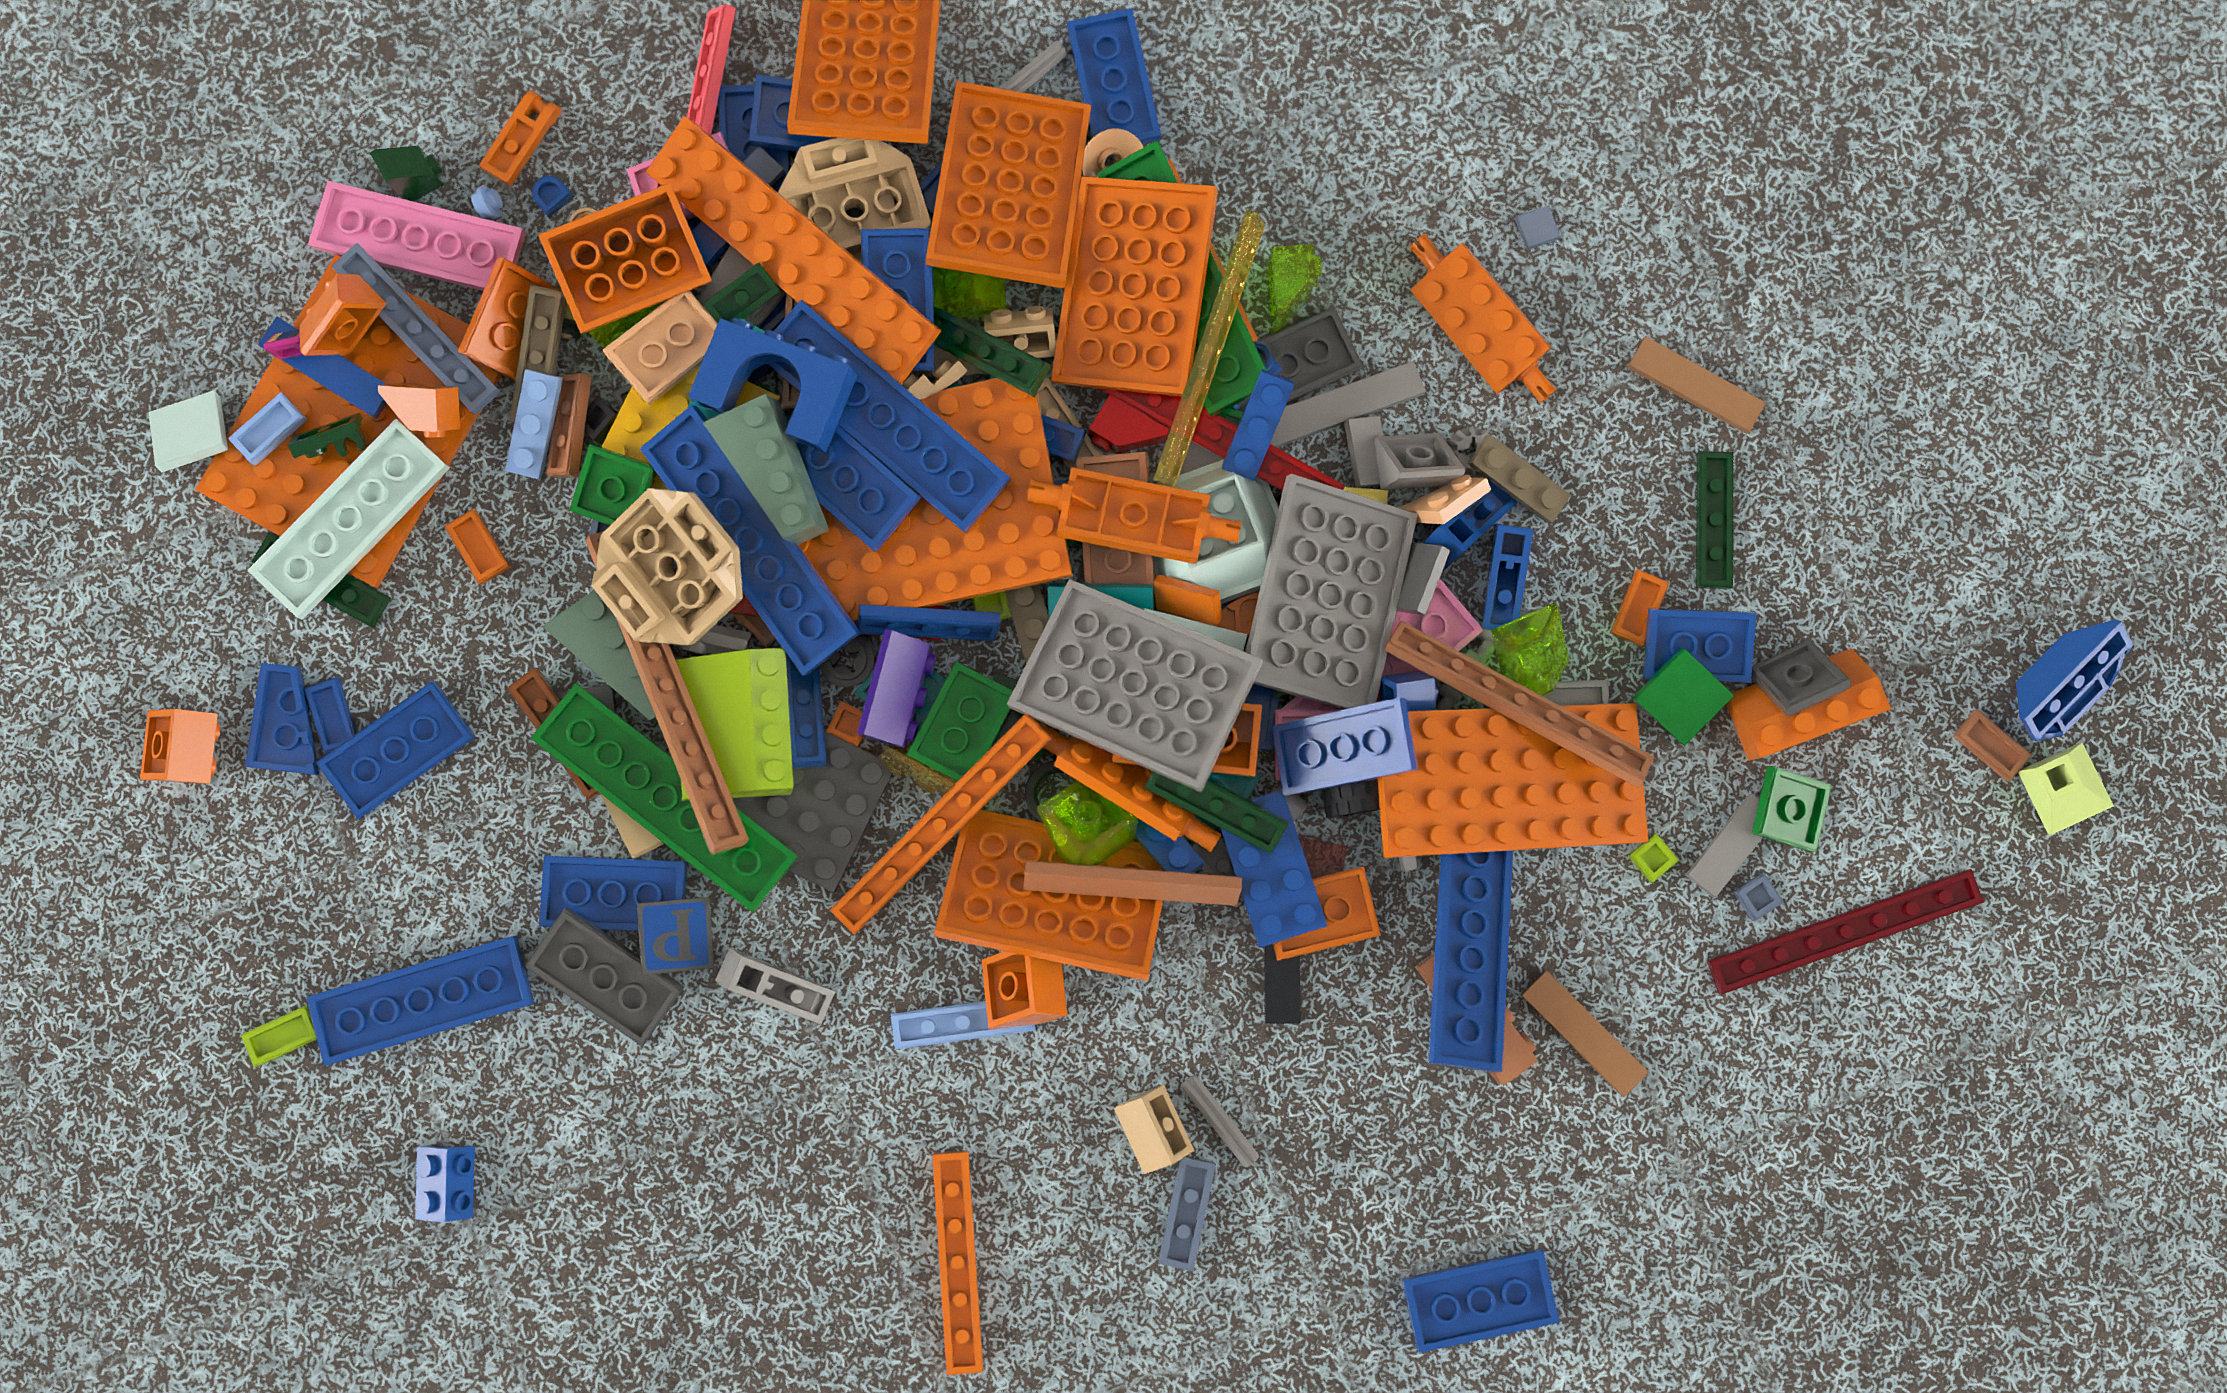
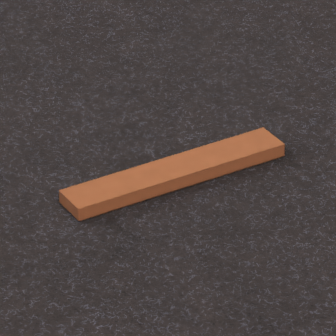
[1023,861,1242,906]

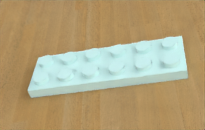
[247,419,450,620]

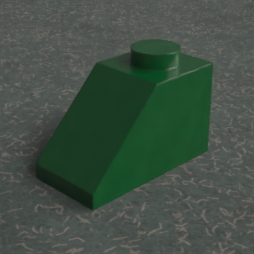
[370,145,444,202]

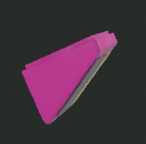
[263,329,304,359]

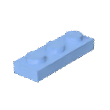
[505,369,563,479]

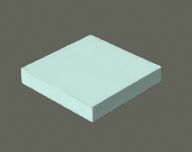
[149,390,228,473]

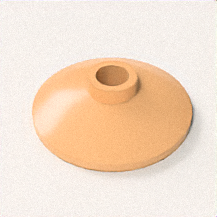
[1081,128,1143,178]

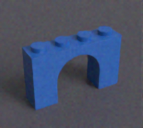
[688,318,857,453]

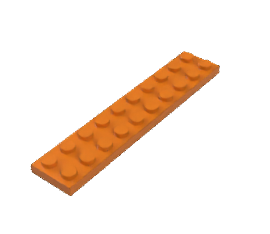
[646,116,941,385]

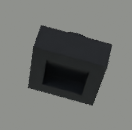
[584,395,618,445]

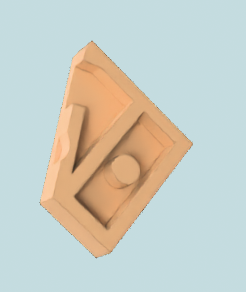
[1399,475,1491,524]

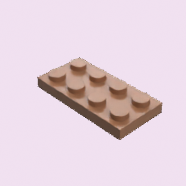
[1076,452,1156,584]

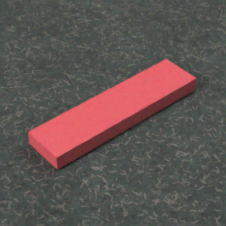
[687,4,736,135]

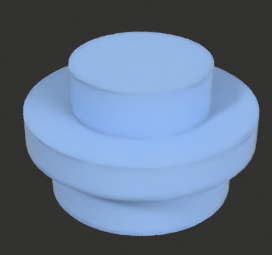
[471,185,503,219]

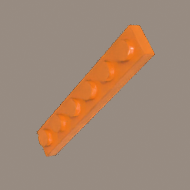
[932,1150,984,1375]

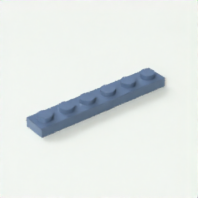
[332,243,501,415]

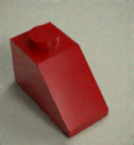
[1089,394,1170,453]

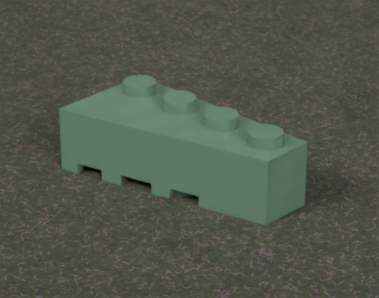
[702,394,829,544]
[542,590,659,724]

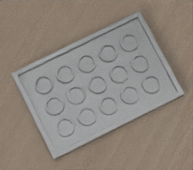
[1245,474,1418,710]
[1007,579,1263,792]

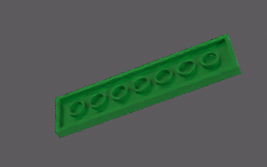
[1096,140,1267,417]
[530,683,799,913]

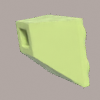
[2018,742,2114,835]

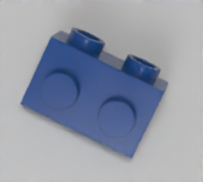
[415,1145,475,1222]

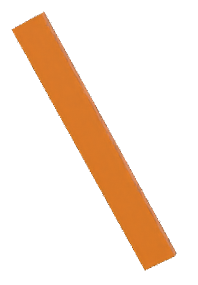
[830,714,1053,935]

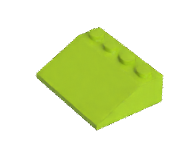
[676,648,794,800]

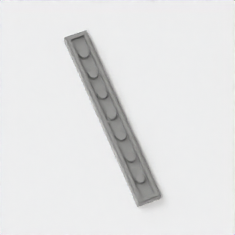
[1157,361,1426,480]

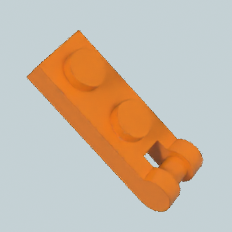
[478,90,562,187]

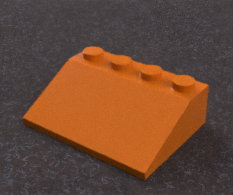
[538,183,712,334]

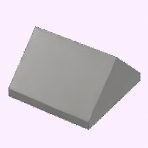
[1374,433,1465,490]

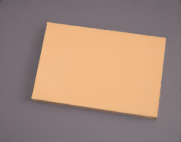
[603,291,718,406]

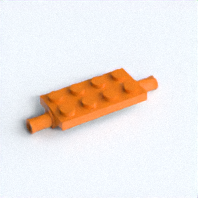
[1409,233,1557,404]
[1027,467,1242,565]
[1041,722,1222,853]

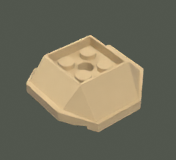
[778,138,931,263]
[592,488,743,645]

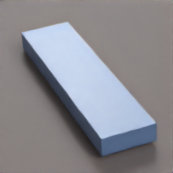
[891,1001,1036,1049]

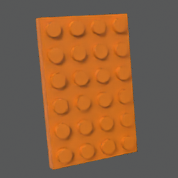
[787,0,941,144]
[925,81,1091,288]
[1051,176,1218,397]
[934,810,1163,981]

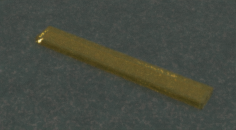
[1153,209,1266,488]

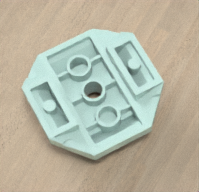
[1154,460,1278,604]

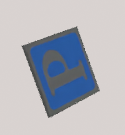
[637,897,714,975]

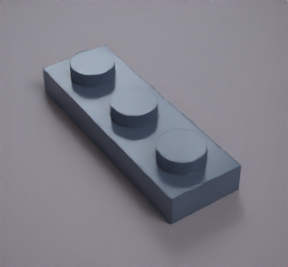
[1158,1156,1216,1272]

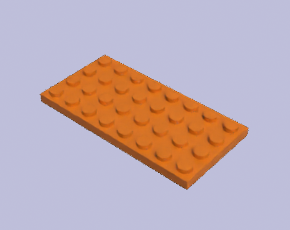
[1377,703,1649,858]

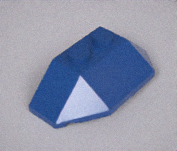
[2016,619,2133,742]

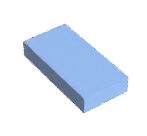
[228,392,308,466]

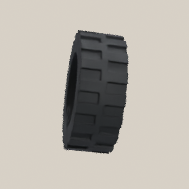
[1321,780,1380,818]

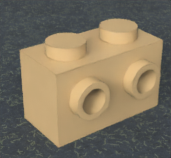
[984,306,1056,358]
[1114,1085,1194,1174]

